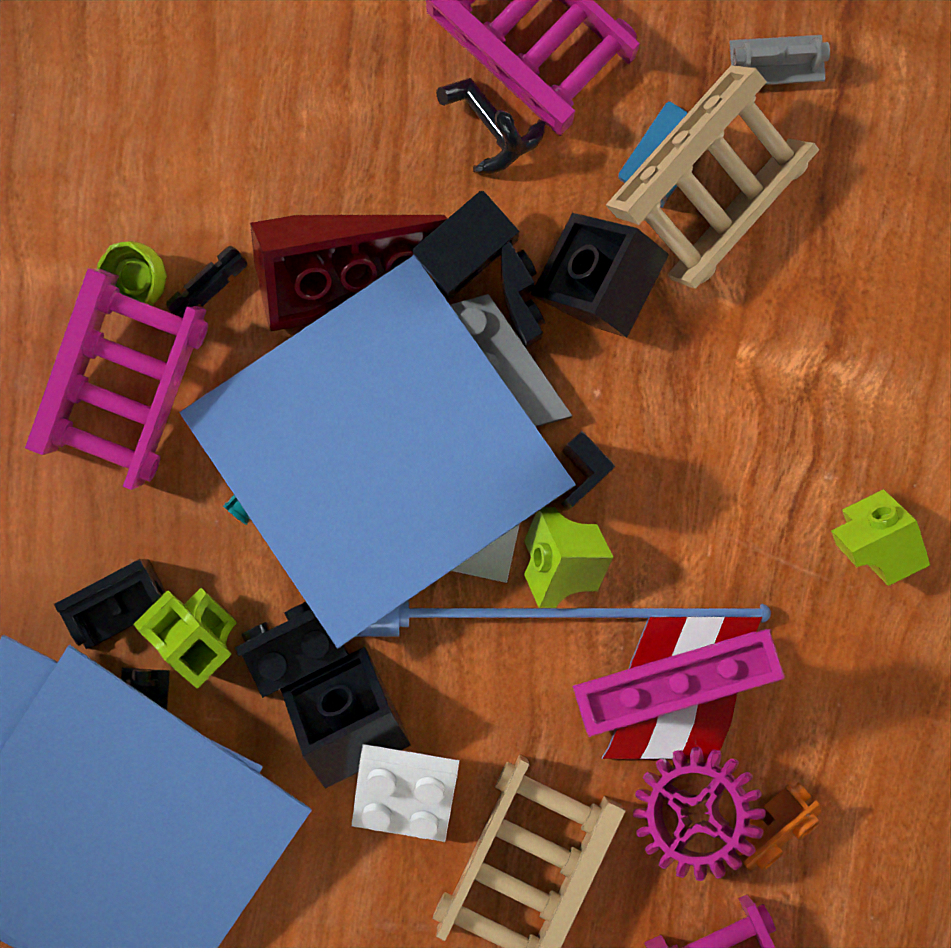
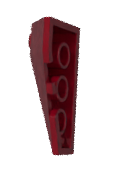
[250,215,447,332]

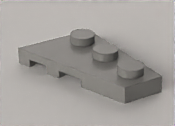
[450,294,572,427]

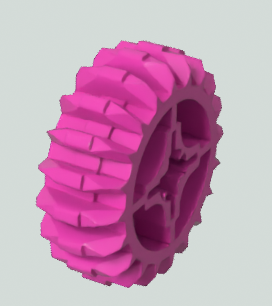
[633,747,765,881]

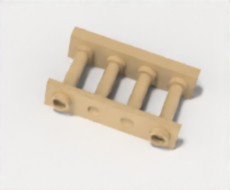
[606,65,819,289]
[432,754,625,948]

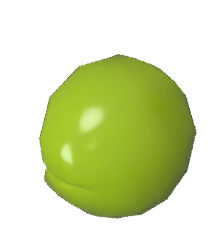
[97,241,167,306]

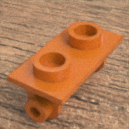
[726,782,822,873]

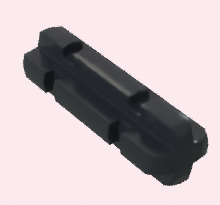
[166,246,247,318]

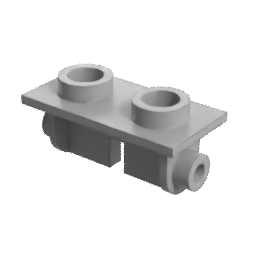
[729,35,830,85]

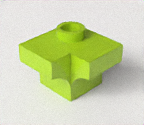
[831,489,930,586]
[524,507,614,608]
[134,588,237,689]

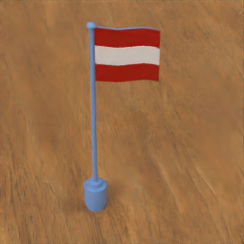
[355,600,771,759]

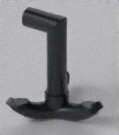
[436,77,546,175]

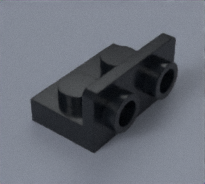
[234,602,349,698]

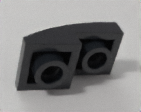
[501,242,545,348]

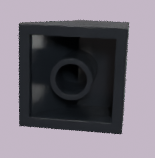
[531,213,669,338]
[280,647,411,789]

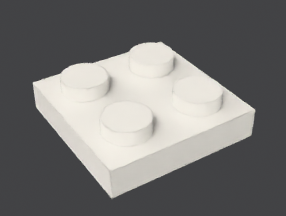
[351,744,459,842]

